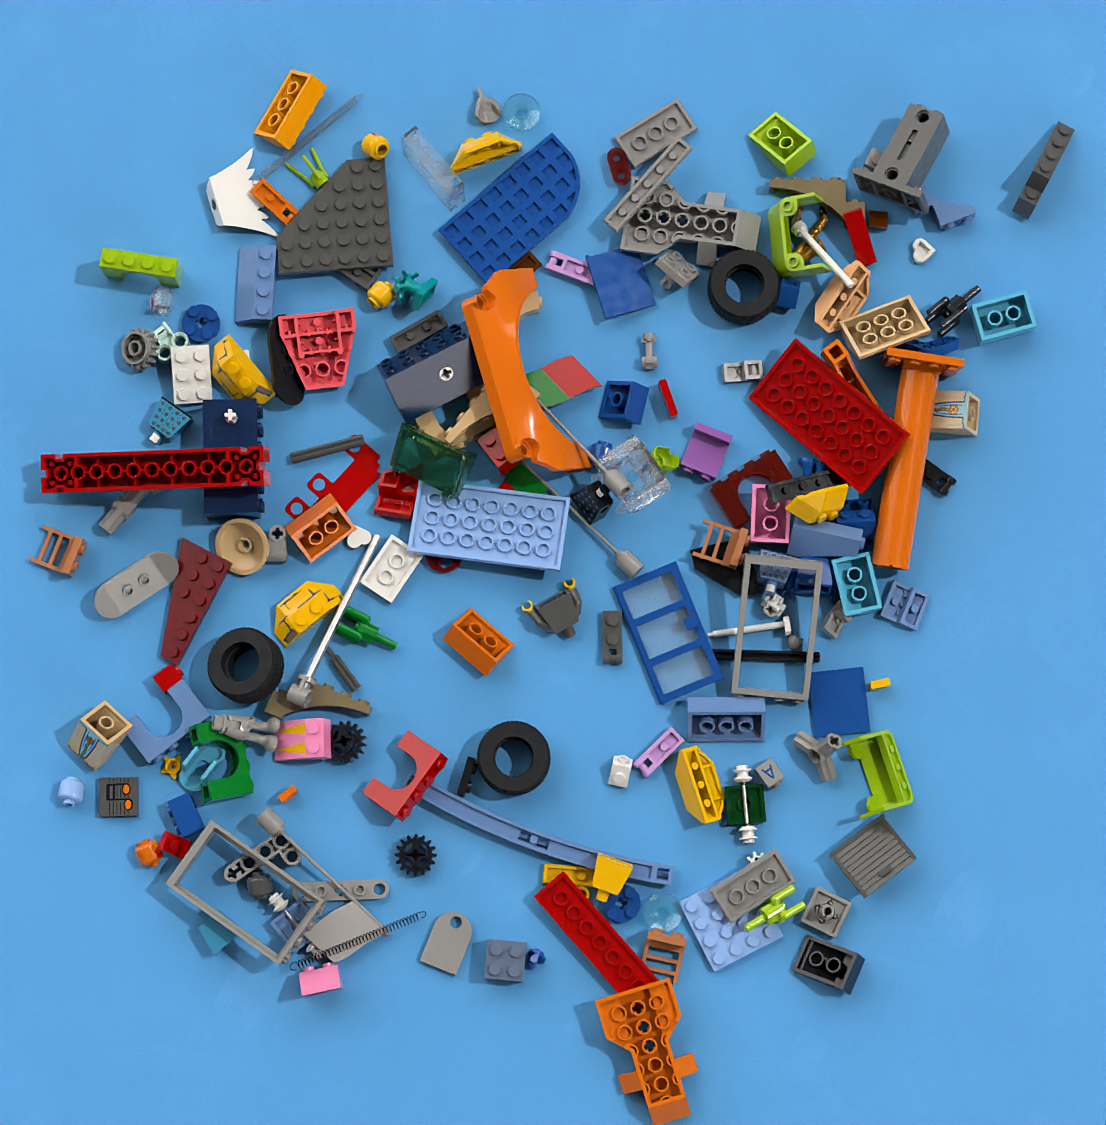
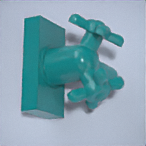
[391,270,438,311]

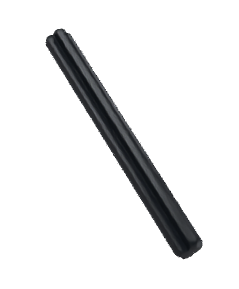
[705,649,820,662]

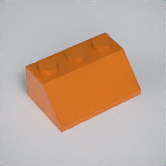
[284,493,357,563]
[443,608,514,676]

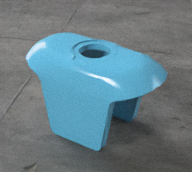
[179,743,226,792]

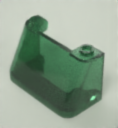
[390,422,477,499]

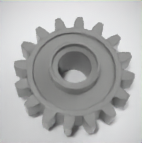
[121,328,160,370]

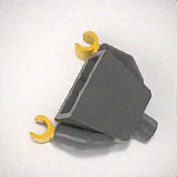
[522,578,582,638]

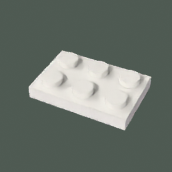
[170,344,212,404]
[360,534,424,604]

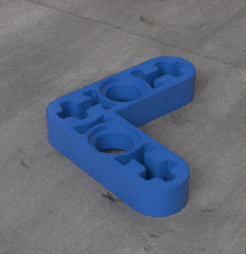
[892,336,959,355]

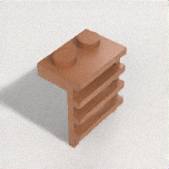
[692,519,751,570]
[29,525,87,577]
[642,927,687,984]

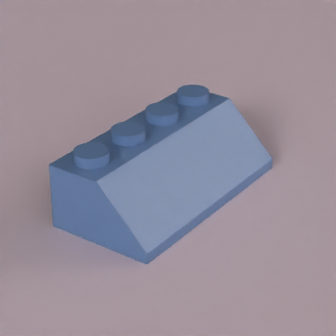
[235,244,278,324]
[687,697,766,742]

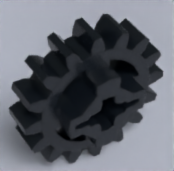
[331,721,367,763]
[395,834,437,877]

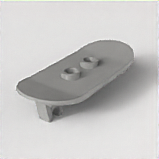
[94,551,179,619]

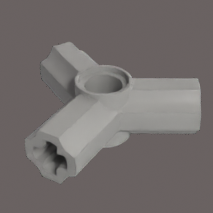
[793,730,842,782]

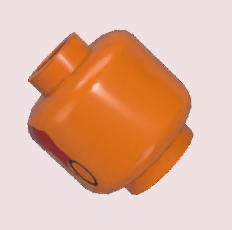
[134,838,163,868]

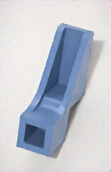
[911,185,976,230]

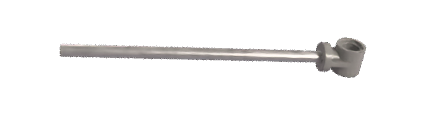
[286,534,381,708]

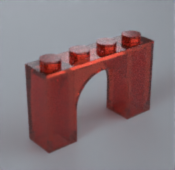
[709,449,793,529]

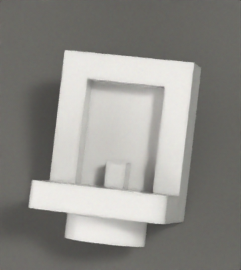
[608,755,633,788]

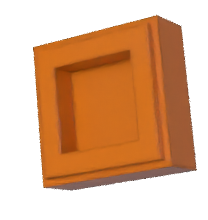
[278,785,298,804]

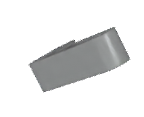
[224,833,302,883]

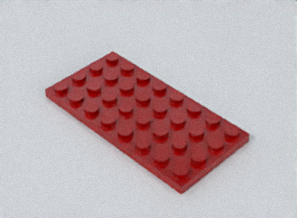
[748,338,911,494]

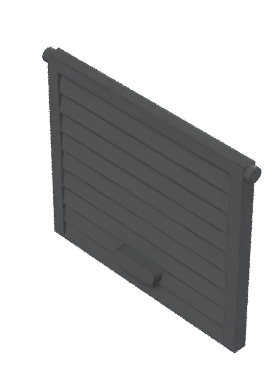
[828,814,917,899]

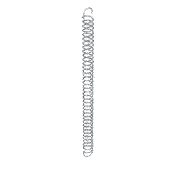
[252,93,363,186]

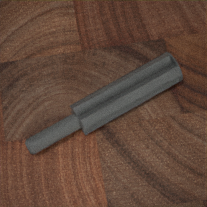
[326,645,361,692]

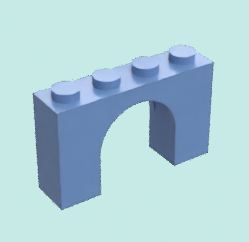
[127,679,212,764]

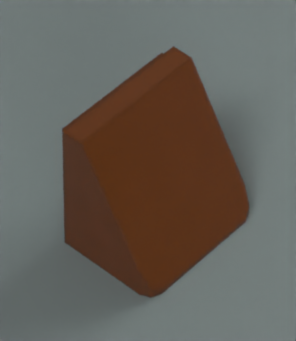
[868,210,888,231]

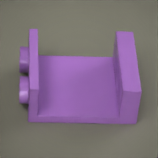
[679,422,732,482]

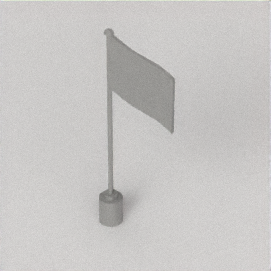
[255,807,391,963]

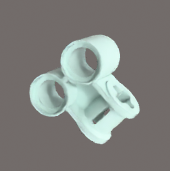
[150,321,190,364]

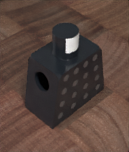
[570,480,613,525]

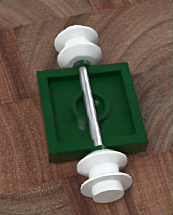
[724,765,767,844]

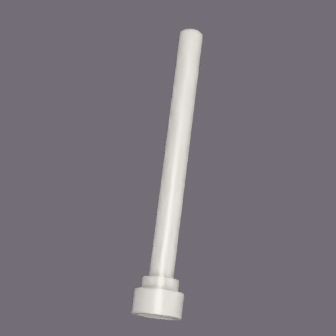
[791,220,854,288]

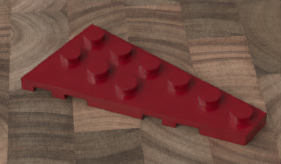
[161,537,233,665]

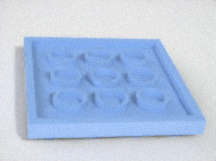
[678,872,783,972]

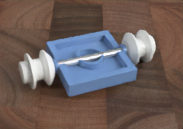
[268,892,324,960]

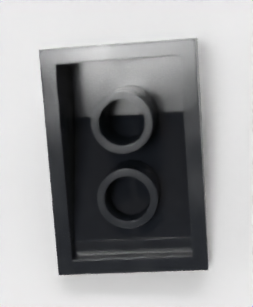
[792,935,865,995]

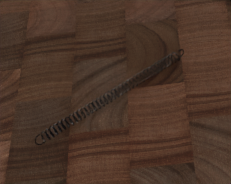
[290,911,426,971]

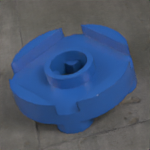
[182,304,221,343]
[602,884,641,923]

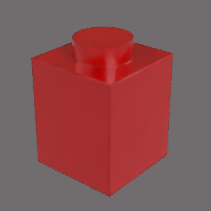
[153,664,184,694]

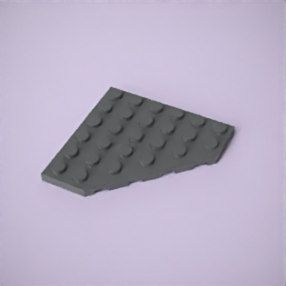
[277,158,393,275]

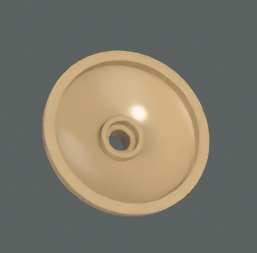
[215,518,269,575]

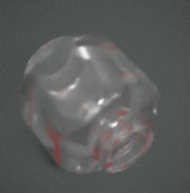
[150,287,175,317]

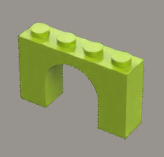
[99,247,183,288]

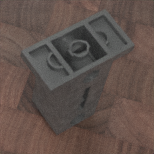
[852,103,950,215]

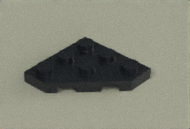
[690,541,760,596]

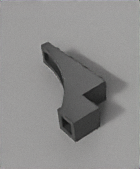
[1012,121,1075,219]

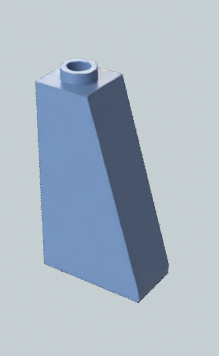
[787,516,865,557]

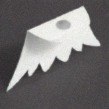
[206,148,278,236]

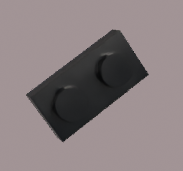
[457,756,478,797]

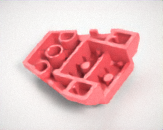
[278,308,356,390]

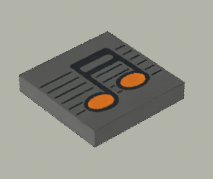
[99,777,139,817]

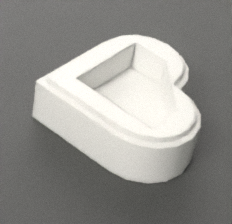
[912,238,936,264]
[347,525,372,549]

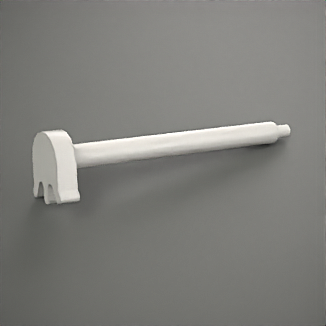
[708,616,791,637]

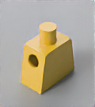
[592,852,633,902]

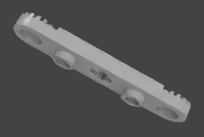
[292,879,389,902]

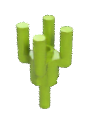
[743,884,806,932]

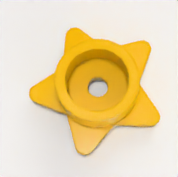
[161,755,182,780]

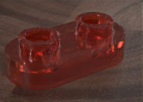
[607,148,631,185]

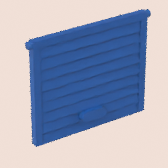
[585,249,656,320]
[809,667,871,740]

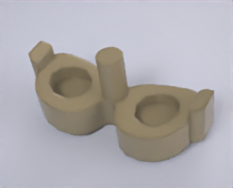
[789,206,804,228]

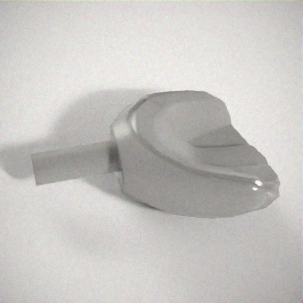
[475,88,502,124]

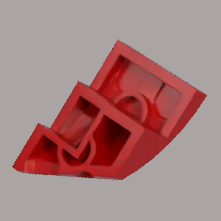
[374,463,425,520]

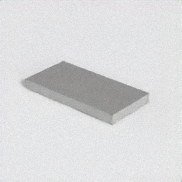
[614,98,698,169]
[710,848,797,923]

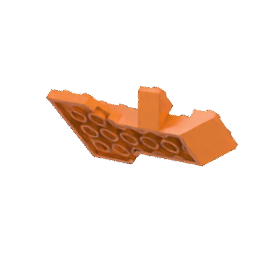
[595,977,698,1125]

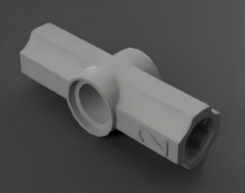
[98,490,149,535]

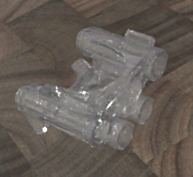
[591,434,672,516]

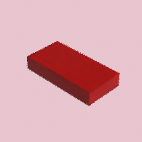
[658,379,678,420]

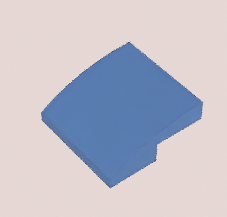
[878,580,930,630]

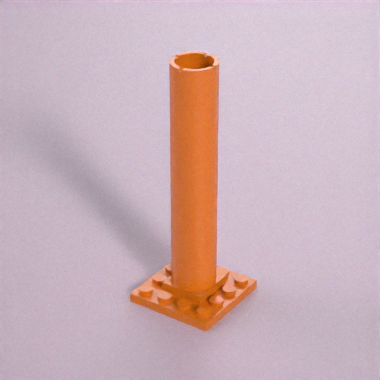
[871,347,965,571]

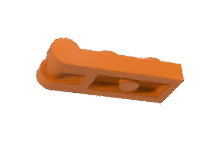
[250,178,300,226]

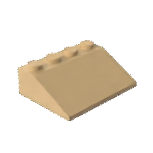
[839,295,931,360]

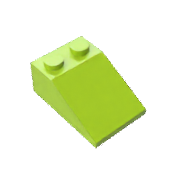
[748,111,817,177]

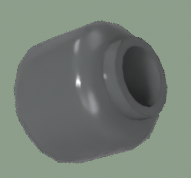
[246,870,273,900]

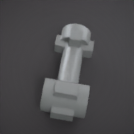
[642,333,657,370]

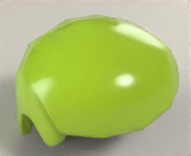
[649,446,680,474]

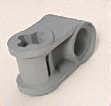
[267,525,288,562]

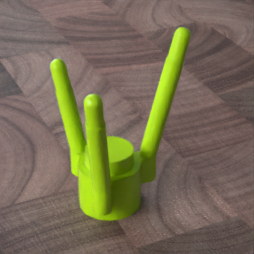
[285,148,329,189]

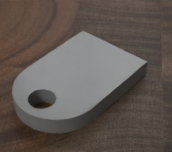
[420,912,472,975]

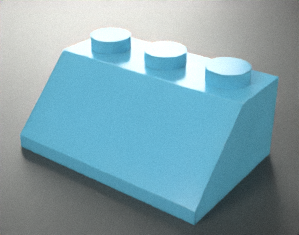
[831,552,883,616]

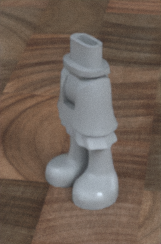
[211,714,280,753]

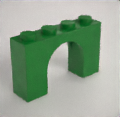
[188,721,254,803]

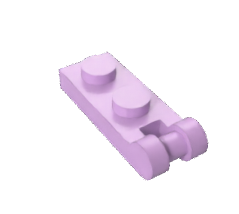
[545,250,594,287]
[633,727,685,778]

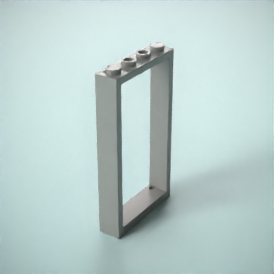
[731,553,823,703]

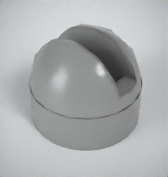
[788,635,804,650]

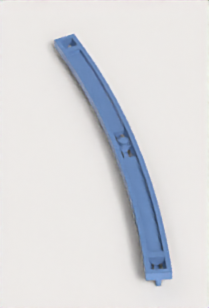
[401,770,674,886]

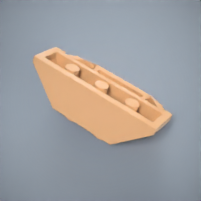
[815,260,871,333]

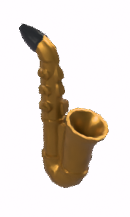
[793,206,829,263]

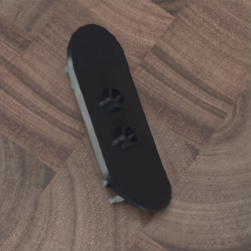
[267,314,305,406]

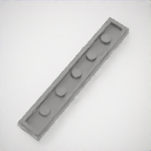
[603,136,693,234]

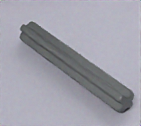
[290,435,365,463]

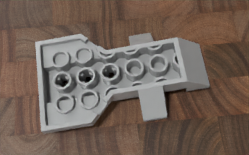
[620,176,761,267]

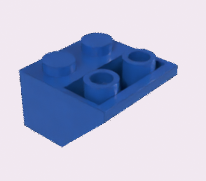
[834,498,876,540]

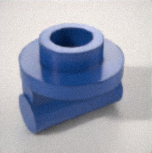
[527,949,546,970]

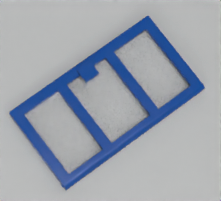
[612,561,724,705]

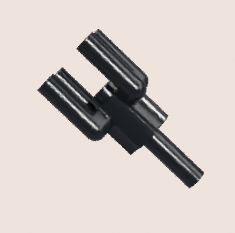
[924,285,981,338]

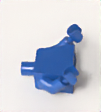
[782,556,840,604]

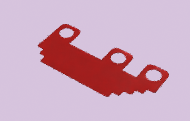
[285,435,380,520]

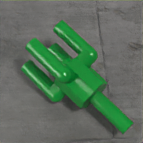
[334,606,398,650]

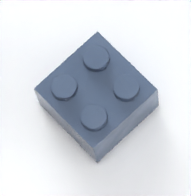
[484,939,527,982]

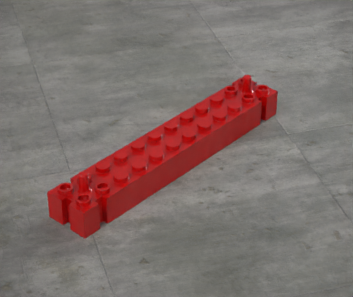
[41,446,271,494]

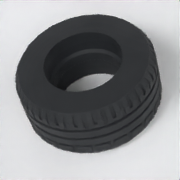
[707,249,780,325]
[207,627,284,704]
[477,721,551,796]

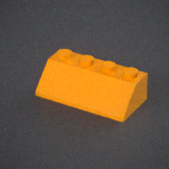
[254,69,327,150]

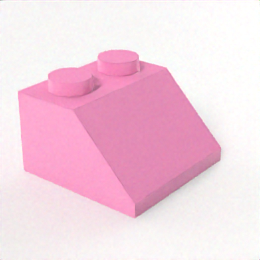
[299,962,343,996]

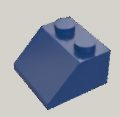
[599,381,649,425]

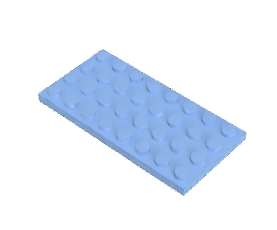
[407,479,571,572]

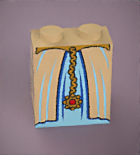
[930,391,980,436]
[67,700,133,771]

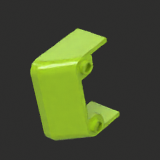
[768,192,831,279]
[840,730,913,819]

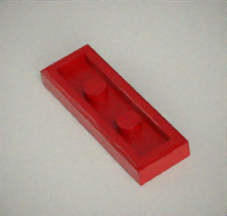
[843,208,877,266]

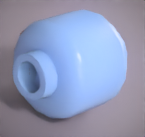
[58,777,85,807]

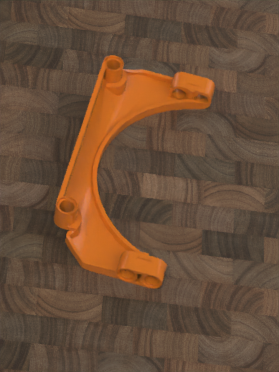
[461,268,592,474]

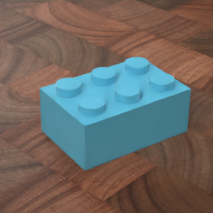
[969,290,1037,345]

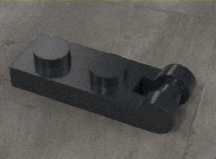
[923,459,957,497]

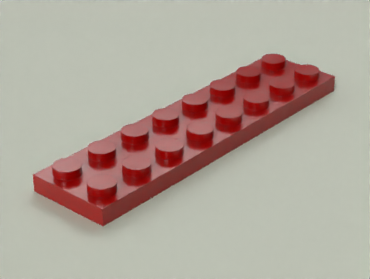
[534,871,659,1013]

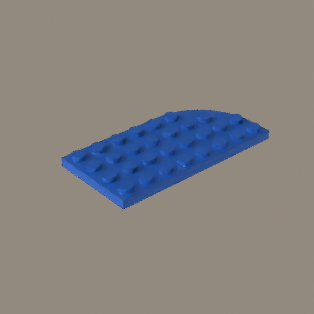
[439,133,580,283]

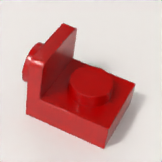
[157,830,192,859]

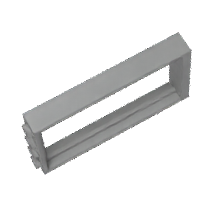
[165,820,327,966]

